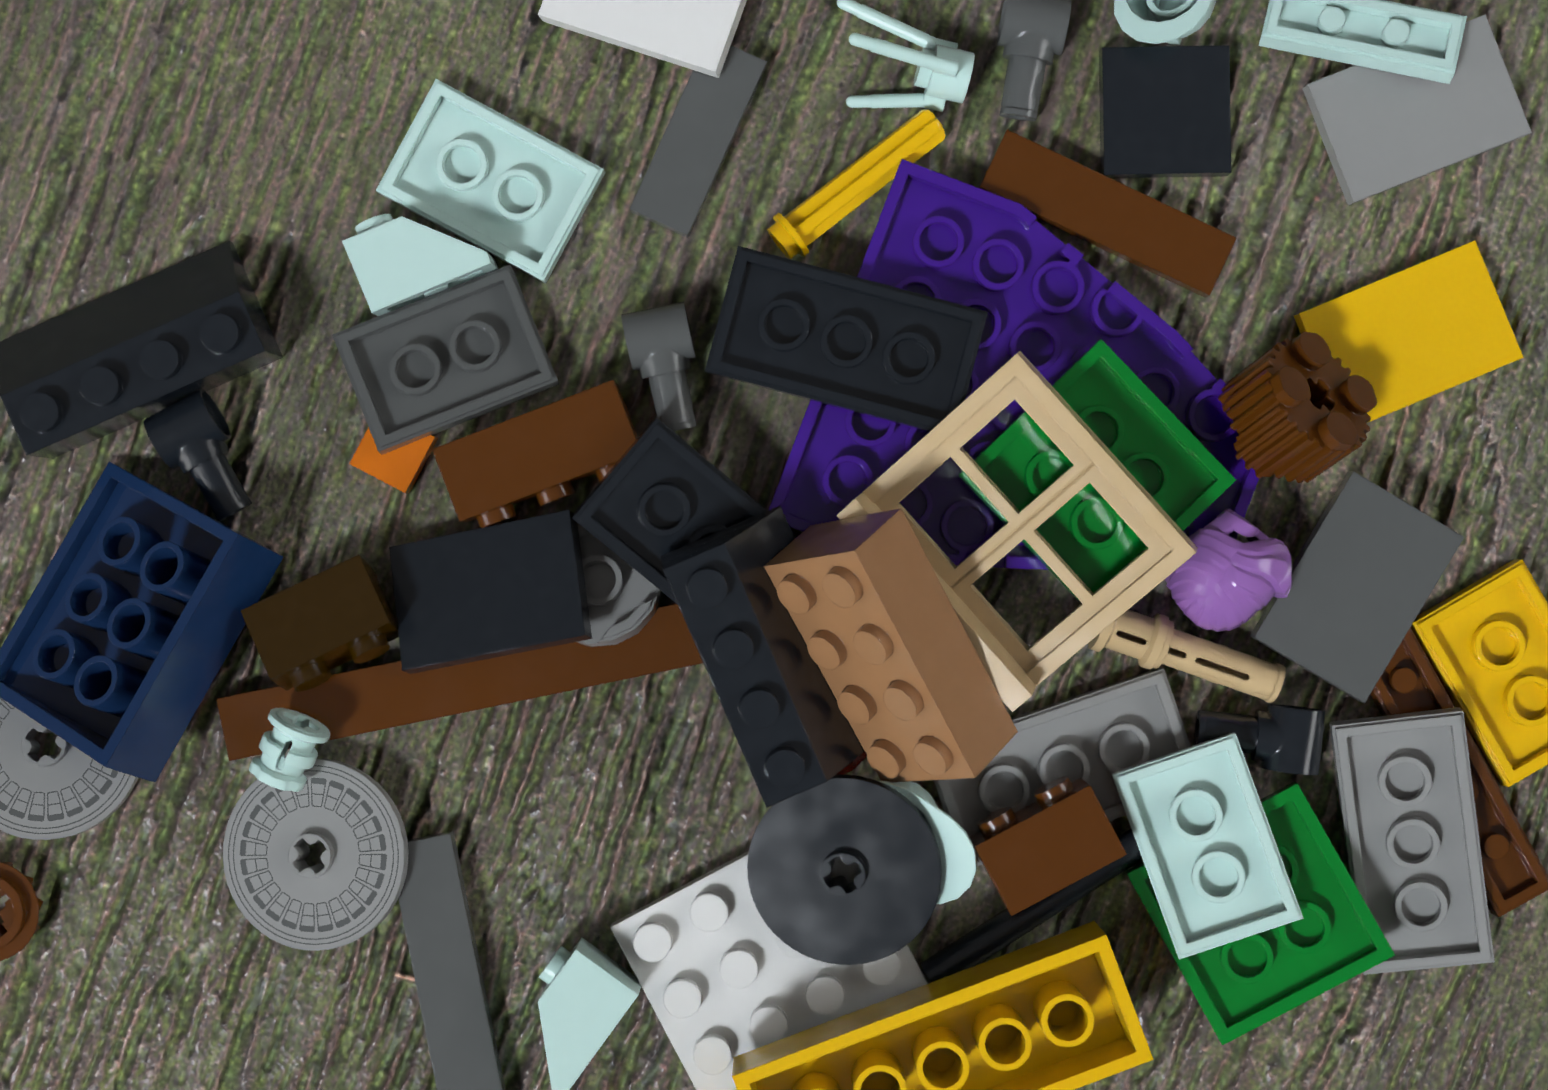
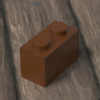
[969,776,1127,916]

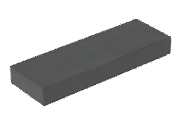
[630,45,767,238]

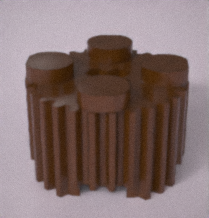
[1218,332,1377,483]

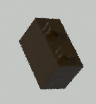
[240,554,399,692]

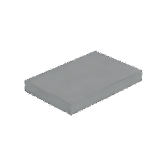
[1302,14,1532,206]

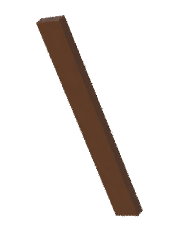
[216,604,703,761]

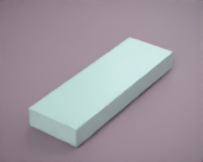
[1258,0,1467,84]

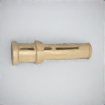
[1088,610,1286,704]

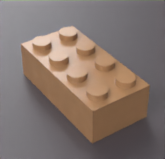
[764,508,1018,782]

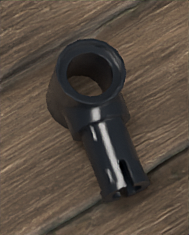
[144,388,253,521]
[1194,704,1326,775]

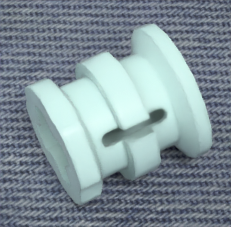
[249,708,330,792]

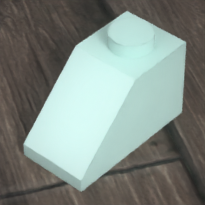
[342,214,498,316]
[538,937,641,1090]

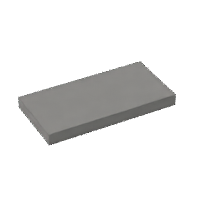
[933,667,1191,866]
[1329,707,1495,975]

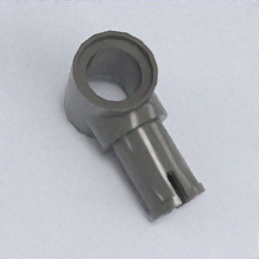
[997,0,1071,121]
[621,301,697,431]

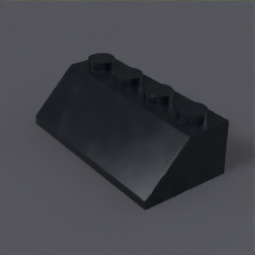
[0,241,283,459]
[661,505,864,808]

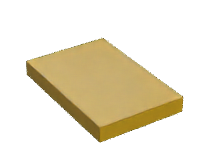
[1294,240,1524,423]
[1411,559,1548,787]

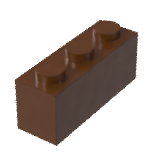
[432,380,638,528]

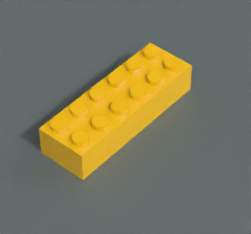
[732,921,1154,1090]

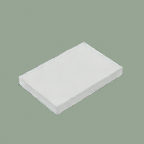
[538,0,747,78]

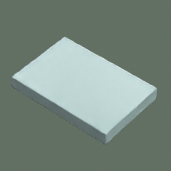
[376,79,605,283]
[1112,732,1304,959]

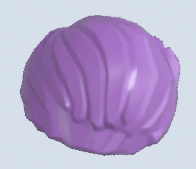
[1165,508,1292,632]

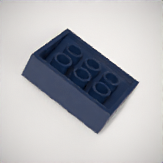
[0,462,283,782]

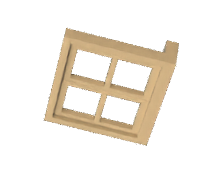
[836,351,1198,712]

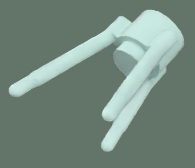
[837,0,975,112]

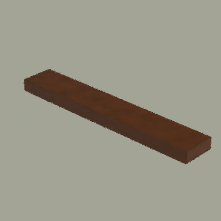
[1370,627,1548,917]

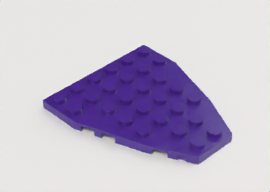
[769,159,1259,570]

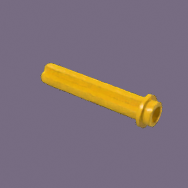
[767,109,946,260]

